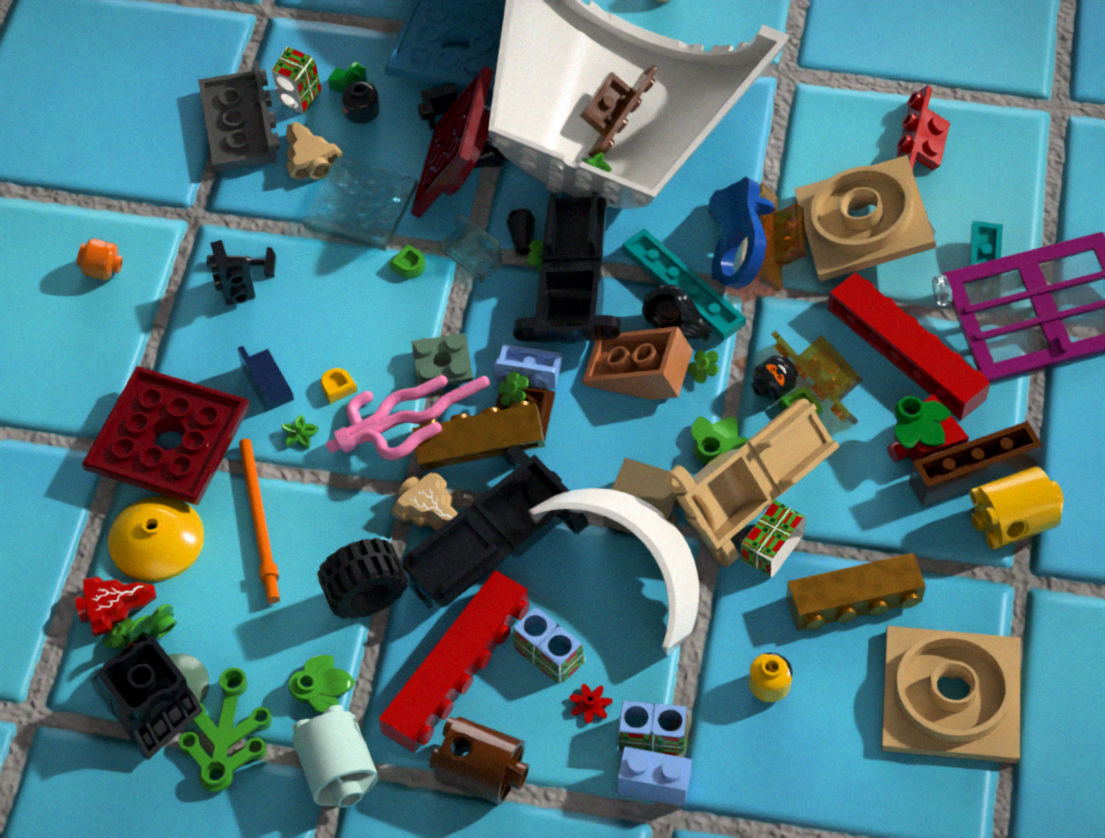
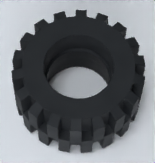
[317,538,408,619]

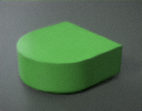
[389,244,425,278]

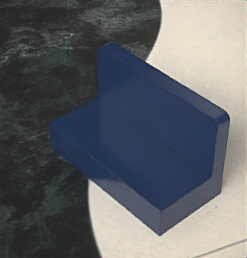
[237,346,294,412]

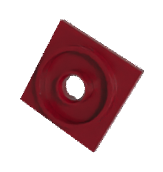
[410,66,494,218]
[82,366,250,506]

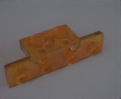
[758,183,807,292]
[771,330,863,425]

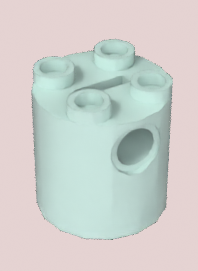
[292,705,378,807]

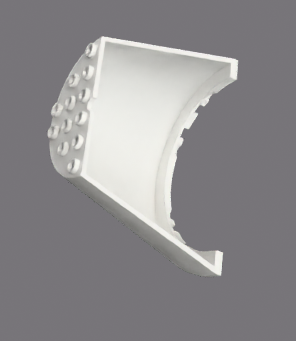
[488,0,789,209]

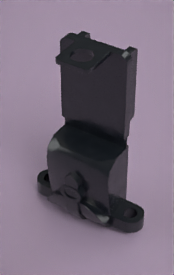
[513,191,621,344]
[402,445,589,609]

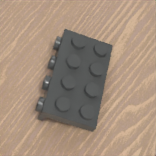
[198,61,280,172]

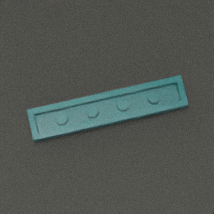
[622,228,746,341]

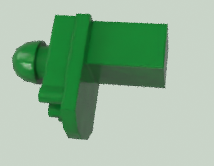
[328,62,375,93]

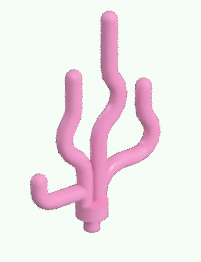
[326,375,490,460]

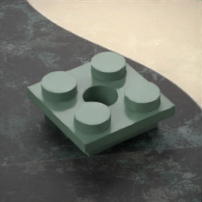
[411,333,473,386]

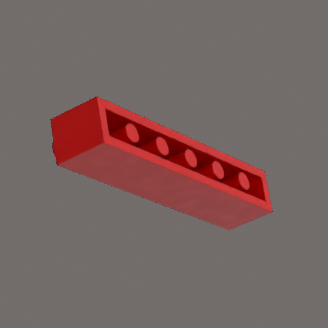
[828,272,990,420]
[379,570,530,753]

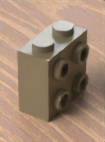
[603,458,682,535]

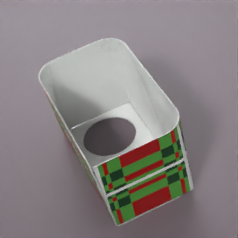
[271,46,321,114]
[741,500,806,577]

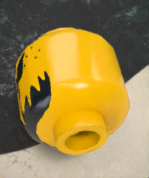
[748,652,793,703]

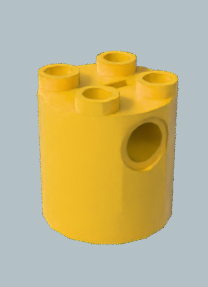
[969,466,1064,550]

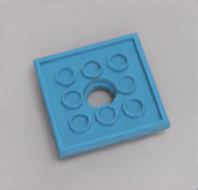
[385,0,505,96]

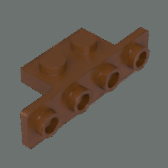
[580,65,658,158]

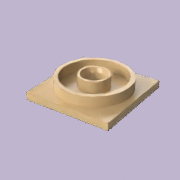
[794,155,937,282]
[881,626,1021,764]

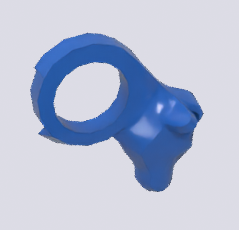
[709,177,775,289]

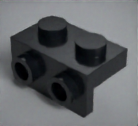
[207,240,256,306]

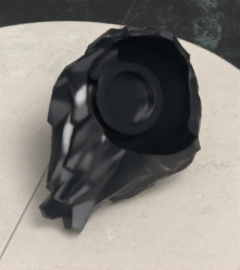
[642,284,713,341]

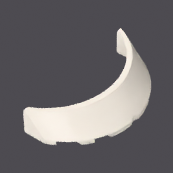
[528,488,699,656]

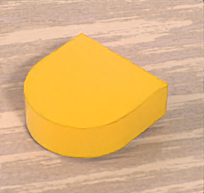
[321,368,357,404]

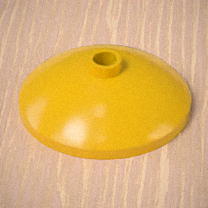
[108,496,204,582]

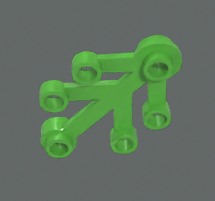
[179,667,272,792]

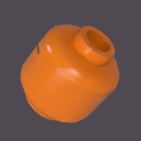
[76,238,123,281]

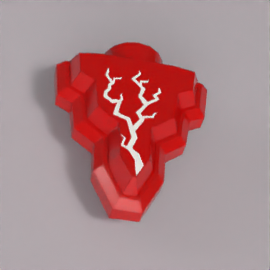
[75,577,157,637]

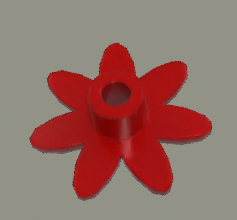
[569,684,613,724]

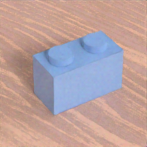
[618,747,692,807]

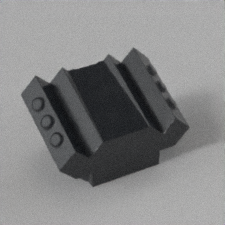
[89,632,203,760]

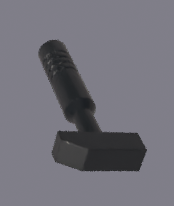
[206,247,277,277]

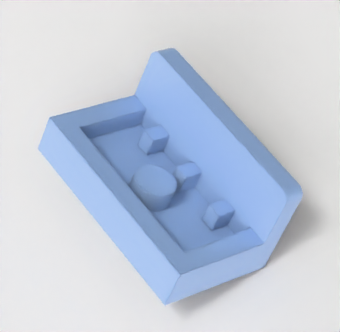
[494,344,563,390]

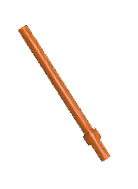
[239,439,280,604]

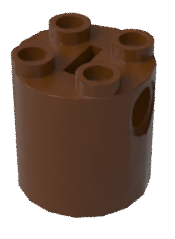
[429,716,529,805]

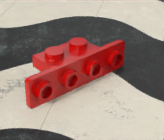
[896,85,950,171]

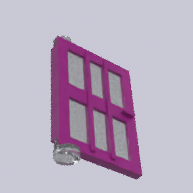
[932,231,1105,382]

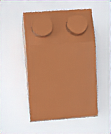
[582,326,693,400]

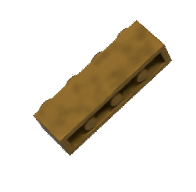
[412,401,546,471]
[786,553,926,631]

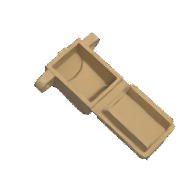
[666,399,839,567]

